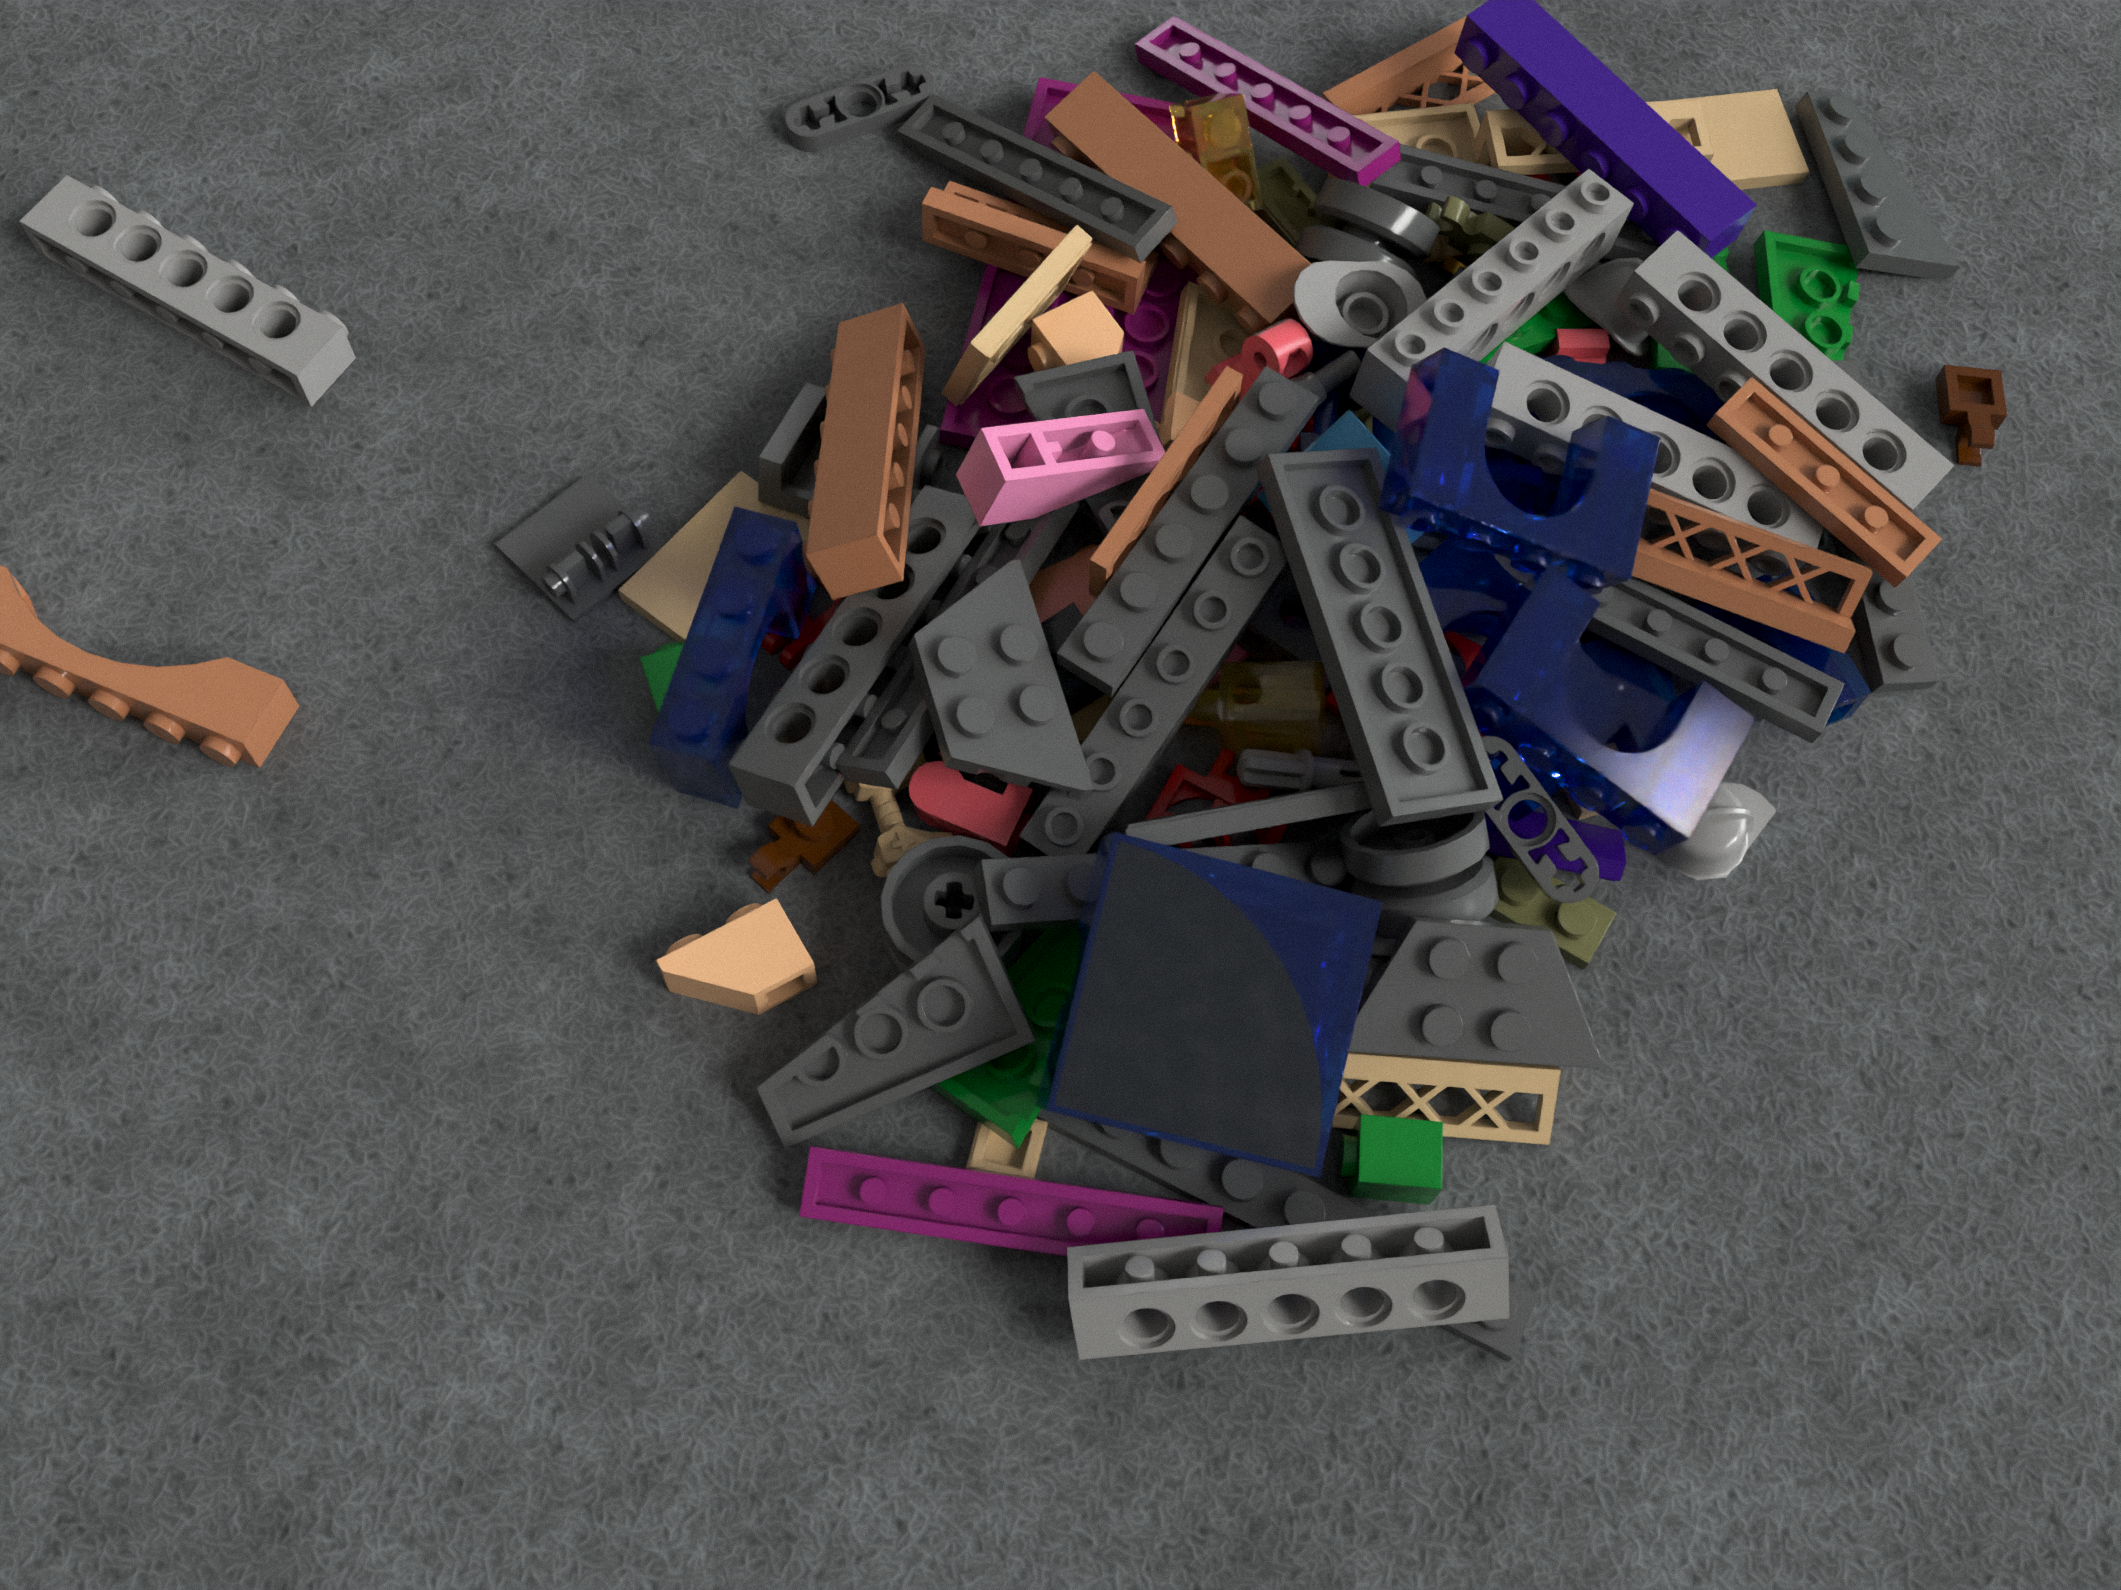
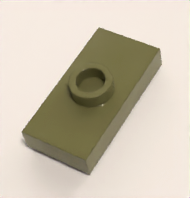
[1236,156,1332,249]

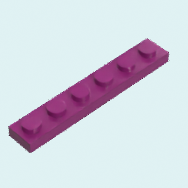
[1134,16,1401,186]
[799,1145,1224,1256]

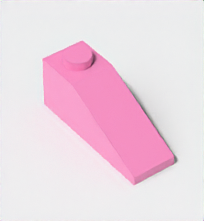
[956,409,1165,526]

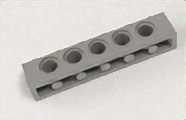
[1349,169,1634,433]
[19,175,356,407]
[1613,230,1954,512]
[1460,342,1824,578]
[1067,1205,1509,1360]

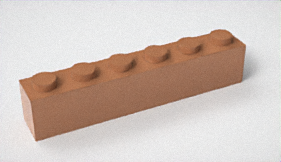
[1045,71,1311,335]
[802,303,926,600]

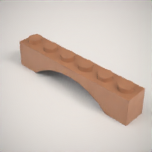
[0,565,299,768]

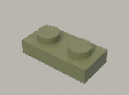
[1488,856,1617,970]

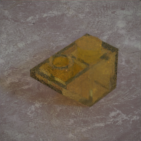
[1169,93,1263,211]

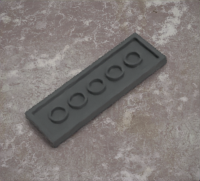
[1256,448,1503,827]

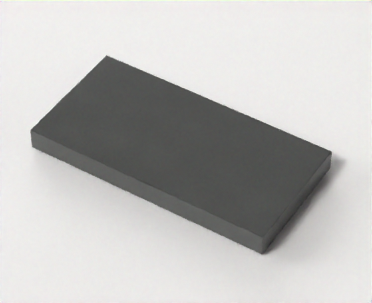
[1108,781,1373,852]

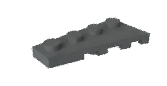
[1014,350,1162,537]
[756,912,1036,1149]

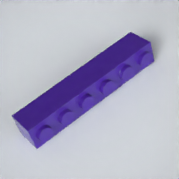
[1454,0,1757,259]

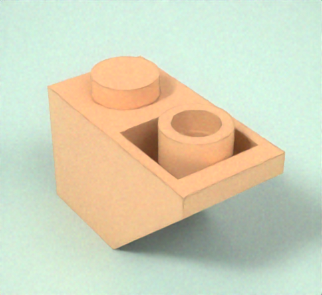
[1027,290,1124,372]
[656,898,818,1015]

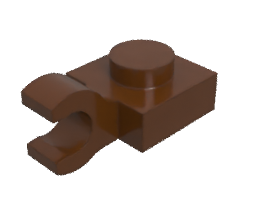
[1935,365,2007,467]
[748,800,859,893]

